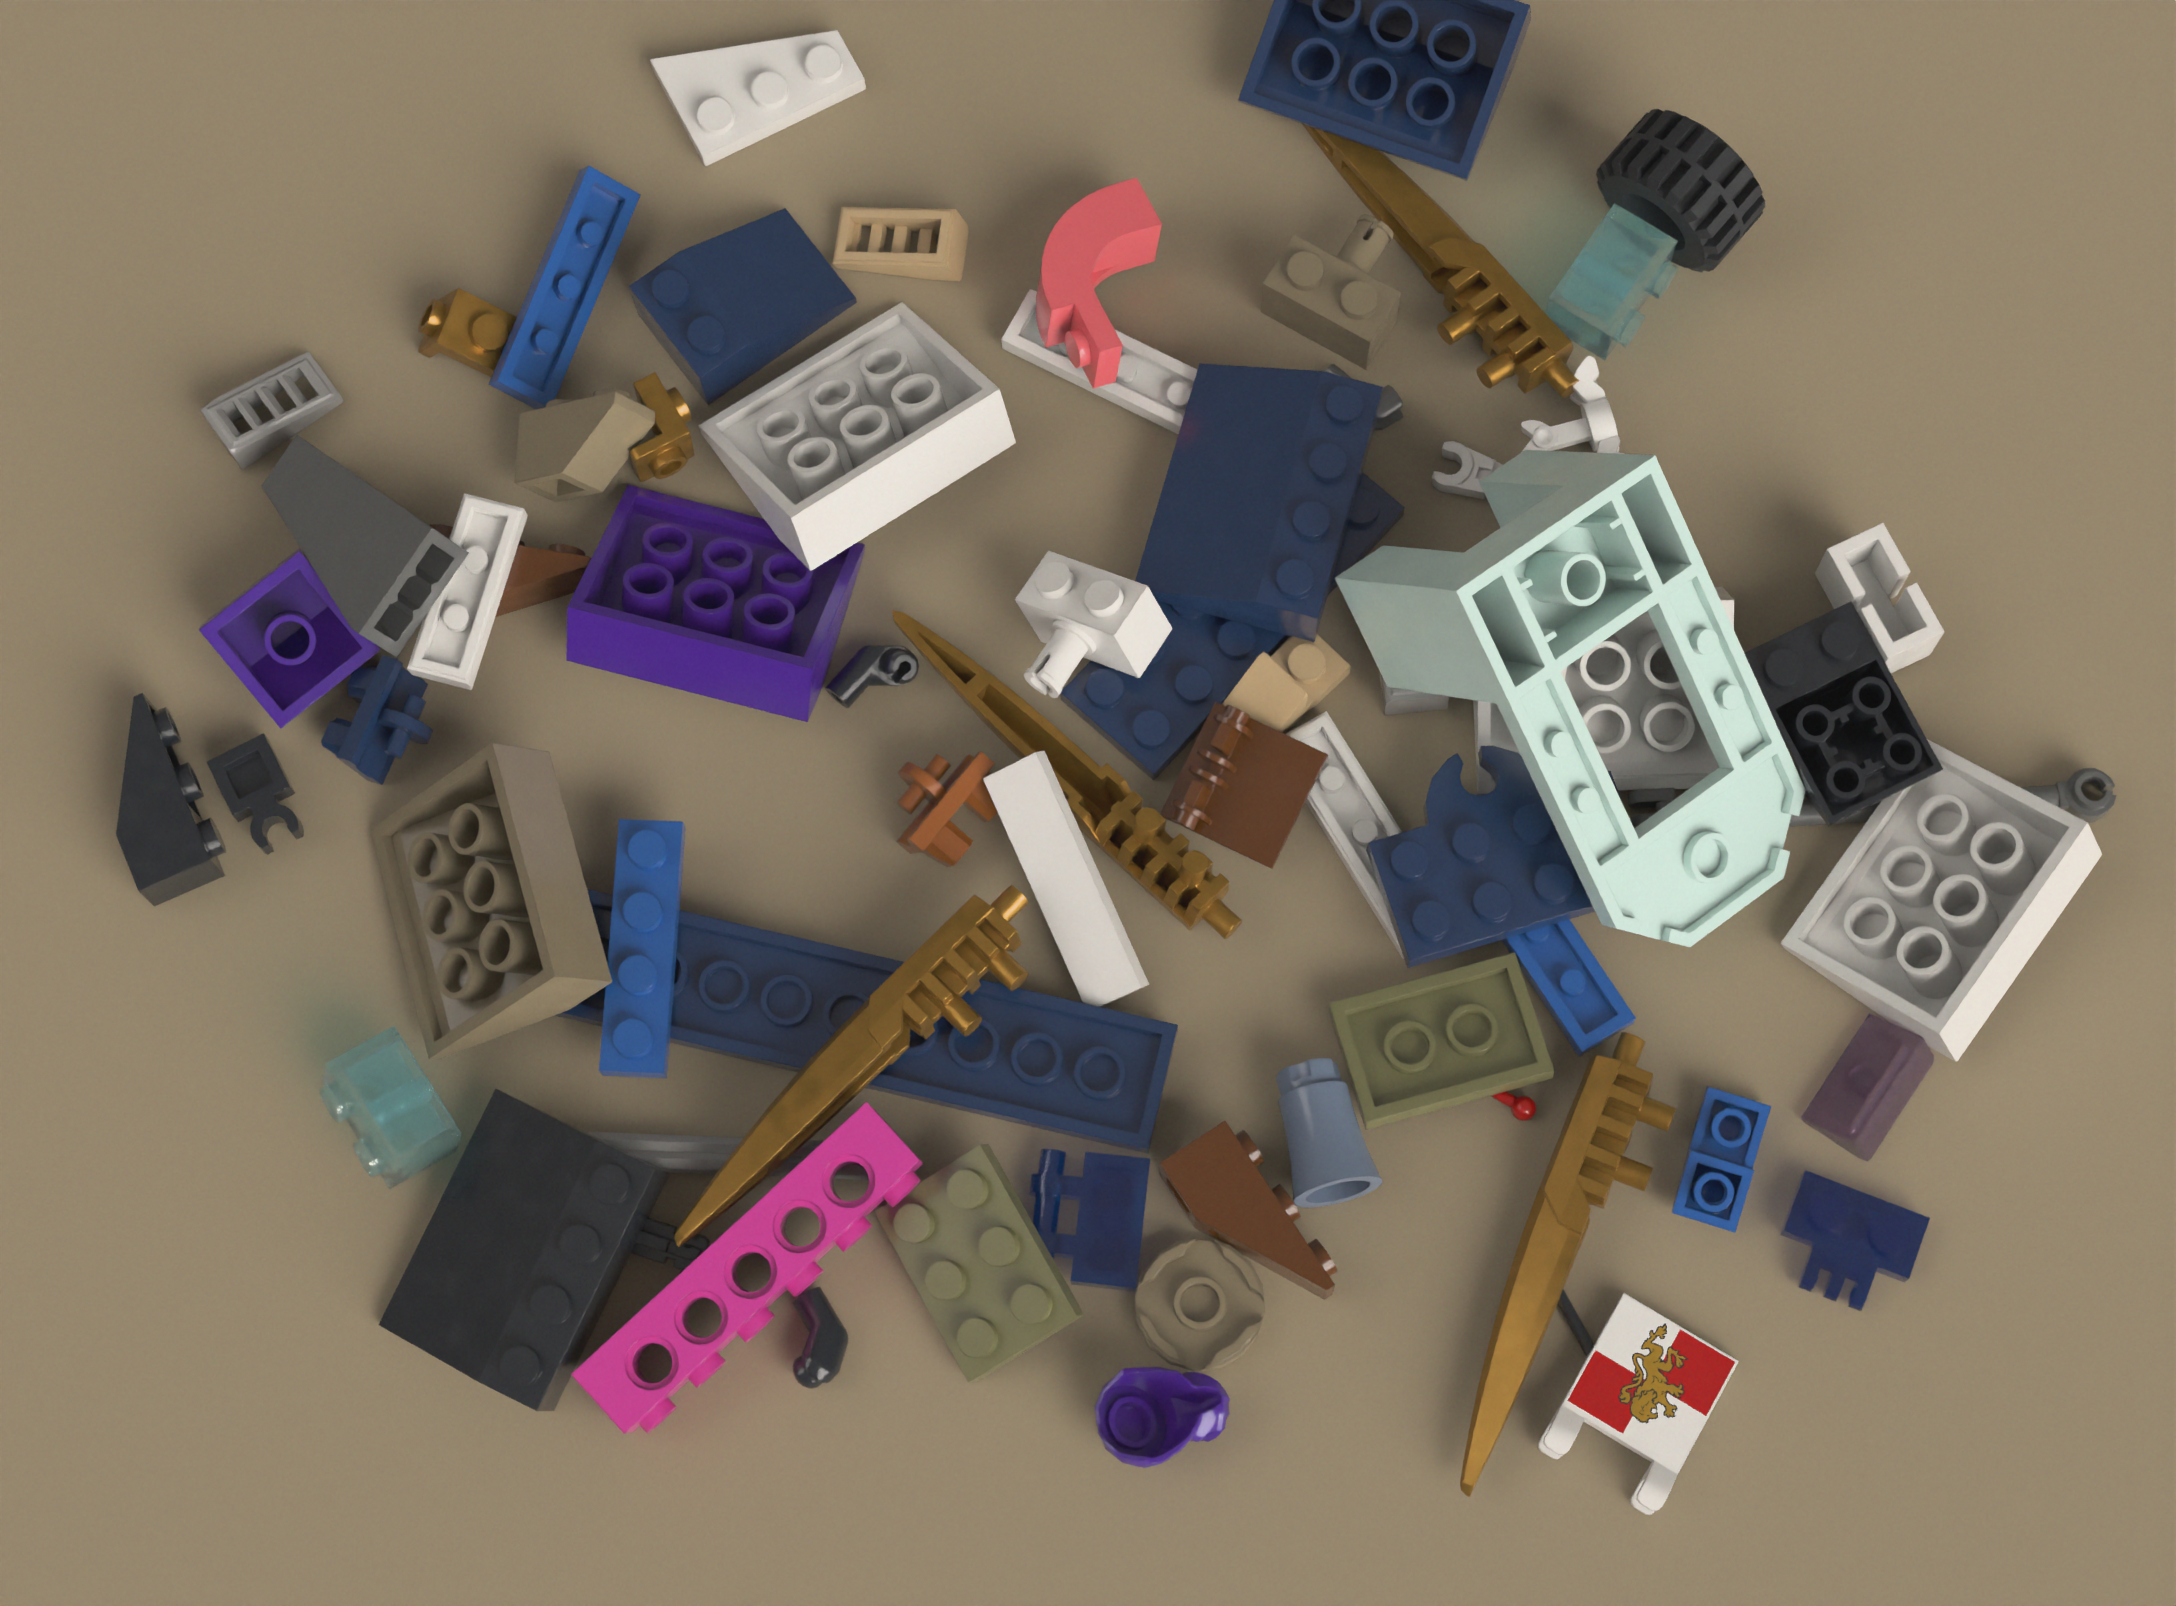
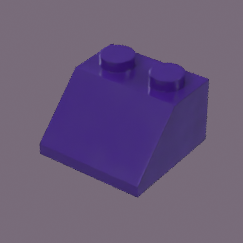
[199,548,380,729]

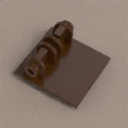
[1160,702,1328,869]

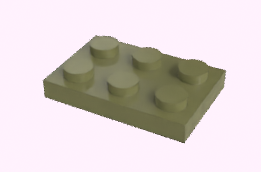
[1329,952,1554,1130]
[875,1144,1084,1383]

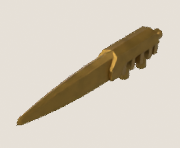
[1302,124,1580,398]
[892,610,1242,939]
[674,885,1029,1247]
[1460,1032,1676,1497]

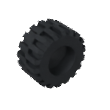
[1596,109,1765,272]

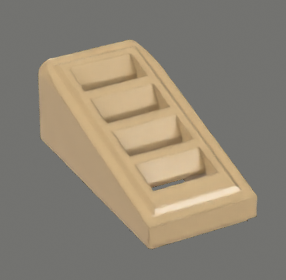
[832,207,969,281]

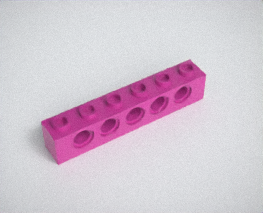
[571,1102,924,1434]

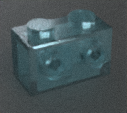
[1545,203,1678,360]
[319,1026,462,1190]

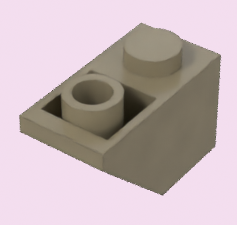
[514,388,655,502]

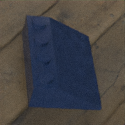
[1238,0,1531,181]
[1135,363,1383,642]

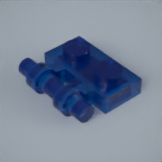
[1029,1149,1150,1292]

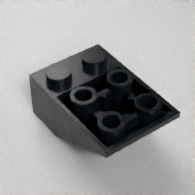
[1744,601,1943,827]

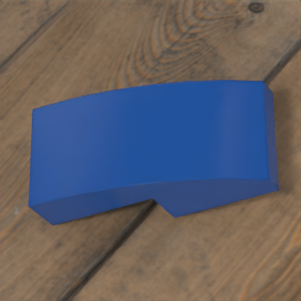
[1671,1086,1771,1233]

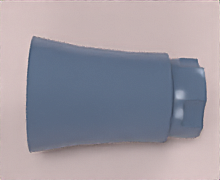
[1276,1058,1383,1208]

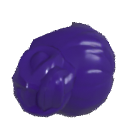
[1094,1367,1230,1468]

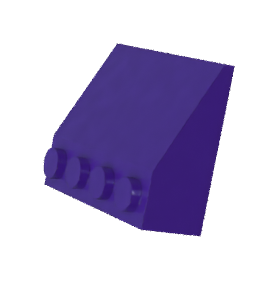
[566,485,865,722]

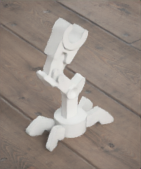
[1432,356,1625,499]

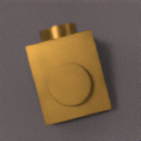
[418,288,517,377]
[630,372,695,482]

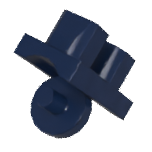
[321,655,433,785]

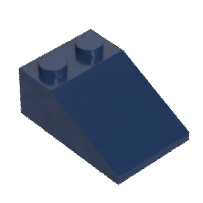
[629,208,857,405]

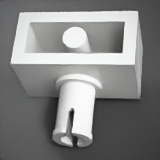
[1015,551,1172,698]

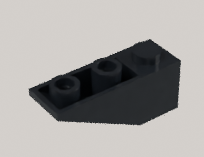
[116,693,226,907]

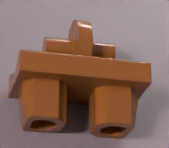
[896,751,998,867]

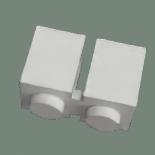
[1815,523,1944,673]

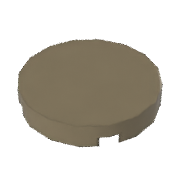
[1135,1239,1265,1372]

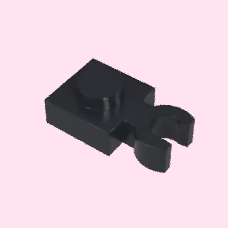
[207,733,304,855]

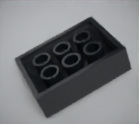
[379,1088,670,1411]

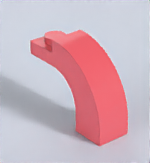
[1035,178,1162,389]

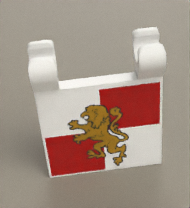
[1538,1293,1739,1515]

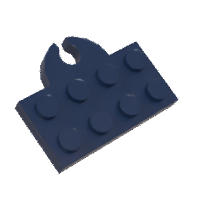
[1366,746,1624,968]

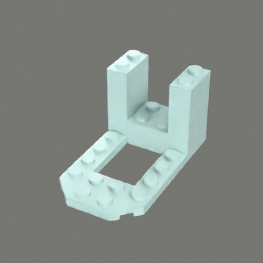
[1335,450,1806,947]

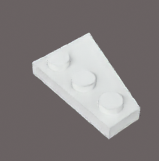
[650,30,866,167]

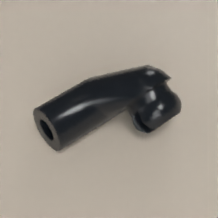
[792,1287,849,1389]

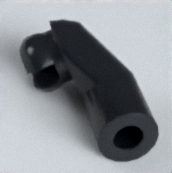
[825,645,919,708]

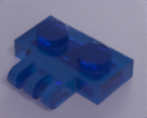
[1780,1170,1930,1311]

